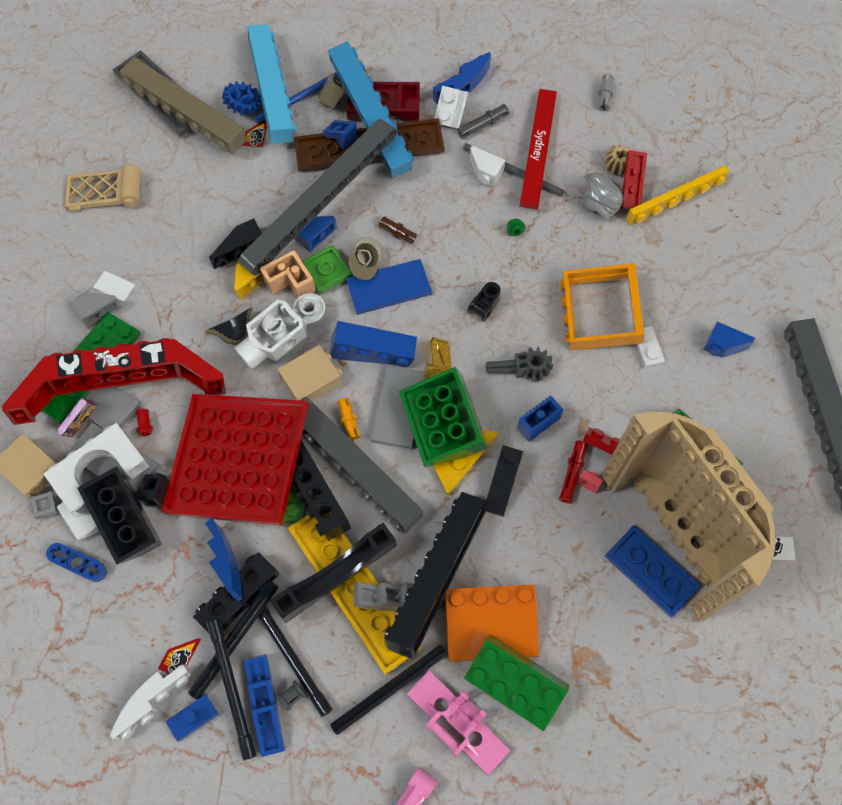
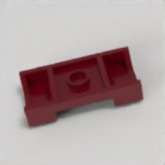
[346,81,420,121]

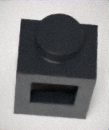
[136,473,169,508]

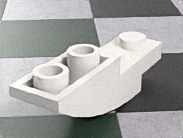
[110,664,193,741]

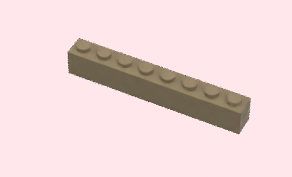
[119,57,247,155]

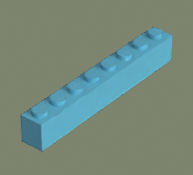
[247,24,296,144]

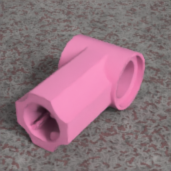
[396,767,438,805]

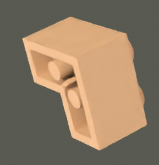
[260,250,316,298]

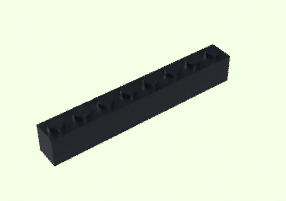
[384,492,486,660]

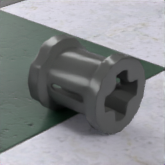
[276,680,307,711]

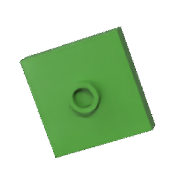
[302,245,353,295]

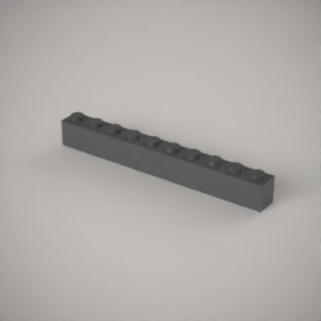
[784,318,842,510]

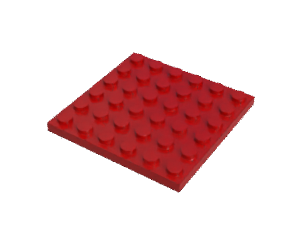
[161,394,309,526]

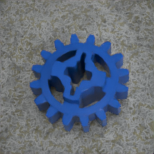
[222,81,262,116]

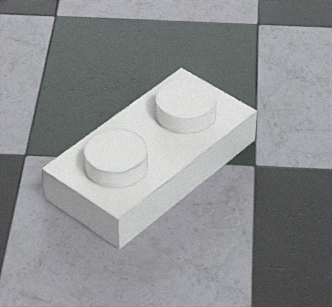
[633,326,665,369]

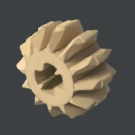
[604,144,634,176]

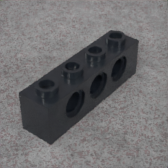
[193,552,280,633]

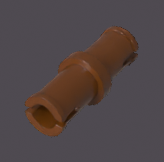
[379,216,417,244]

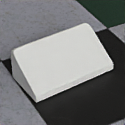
[56,502,98,542]

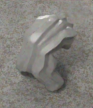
[578,172,623,220]

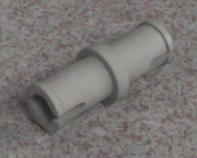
[598,74,614,111]

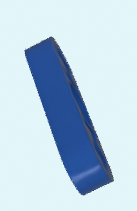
[46,543,107,582]

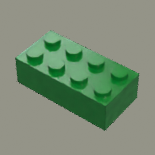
[463,634,570,731]

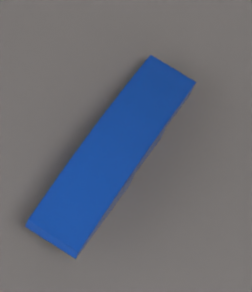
[205,518,242,602]
[243,654,285,757]

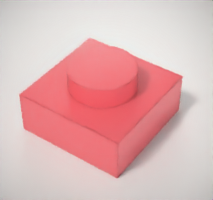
[577,470,603,494]

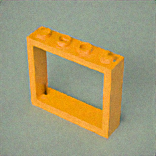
[560,263,644,350]

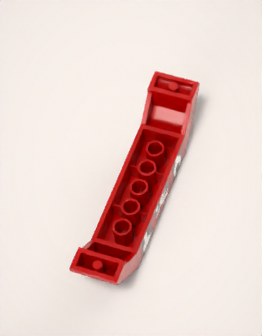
[2,338,226,425]

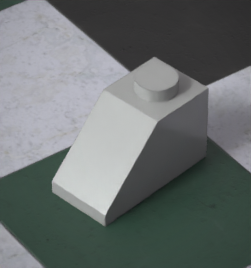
[70,292,122,329]

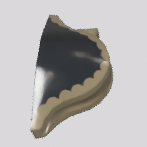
[204,307,253,345]

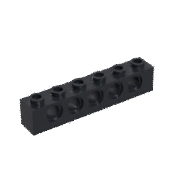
[291,440,351,541]

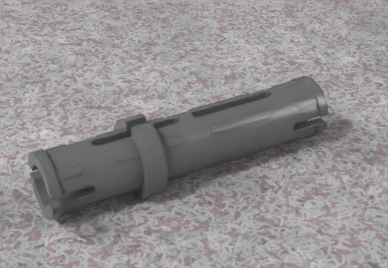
[457,104,509,139]

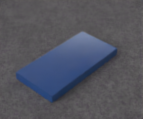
[346,259,432,315]
[604,525,701,618]

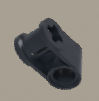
[467,282,501,322]

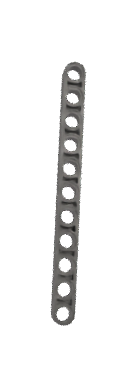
[238,119,397,276]

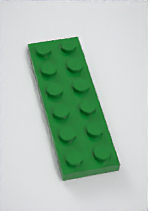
[41,312,141,425]

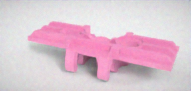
[407,671,511,776]

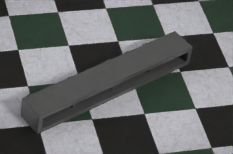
[303,396,423,533]

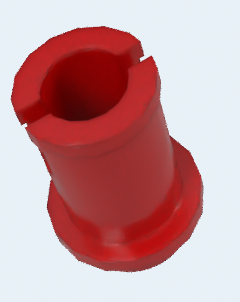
[136,409,153,437]

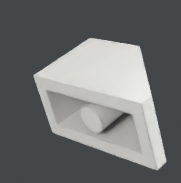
[470,146,505,187]

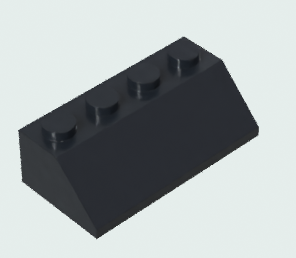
[77,466,162,565]

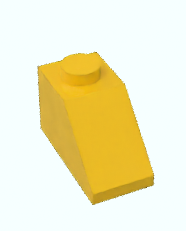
[234,263,263,300]

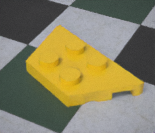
[433,429,498,496]

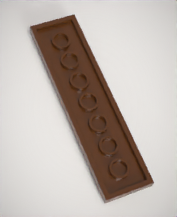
[294,118,445,171]

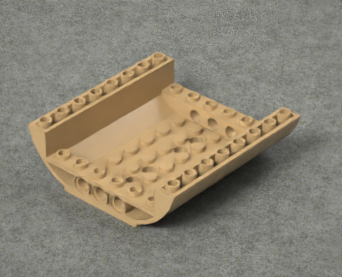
[601,411,776,621]

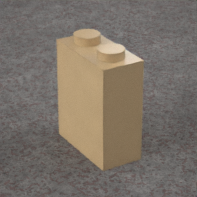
[277,345,343,401]
[0,433,56,500]

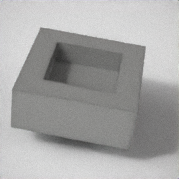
[30,491,58,520]

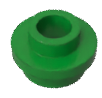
[506,218,525,236]

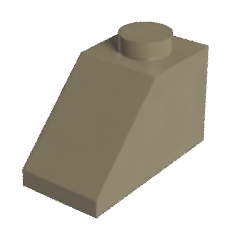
[318,73,345,109]

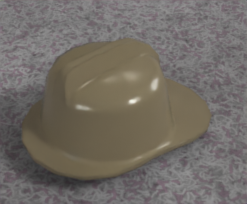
[348,237,383,280]

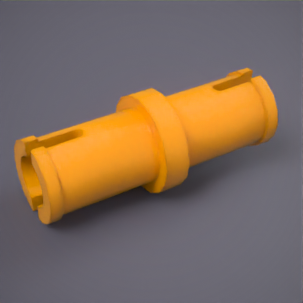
[337,398,361,441]

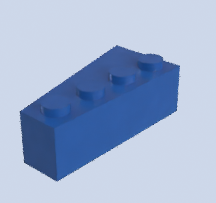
[329,321,417,367]

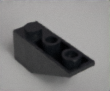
[209,218,262,269]

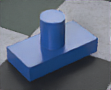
[166,694,219,742]

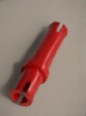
[558,440,588,504]

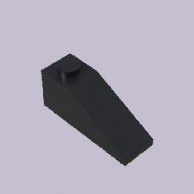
[486,445,523,517]

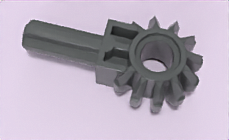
[486,347,553,381]

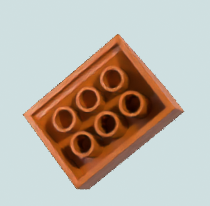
[445,584,539,662]

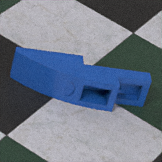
[433,52,491,104]

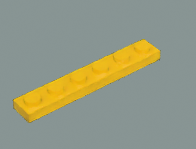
[626,165,730,225]

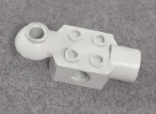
[234,293,325,370]

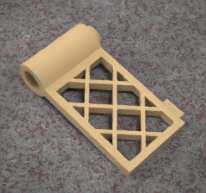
[65,164,141,212]

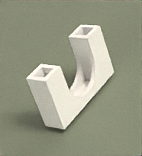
[43,423,150,517]

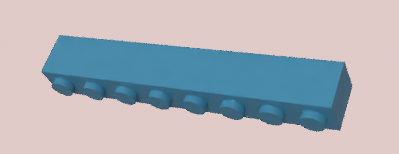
[328,41,414,179]

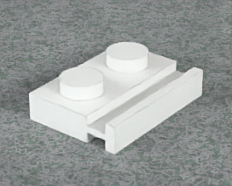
[434,86,469,129]

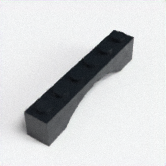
[270,523,397,623]

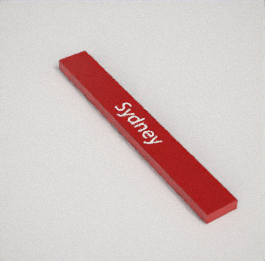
[519,89,557,210]

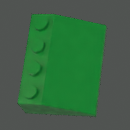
[399,367,489,467]

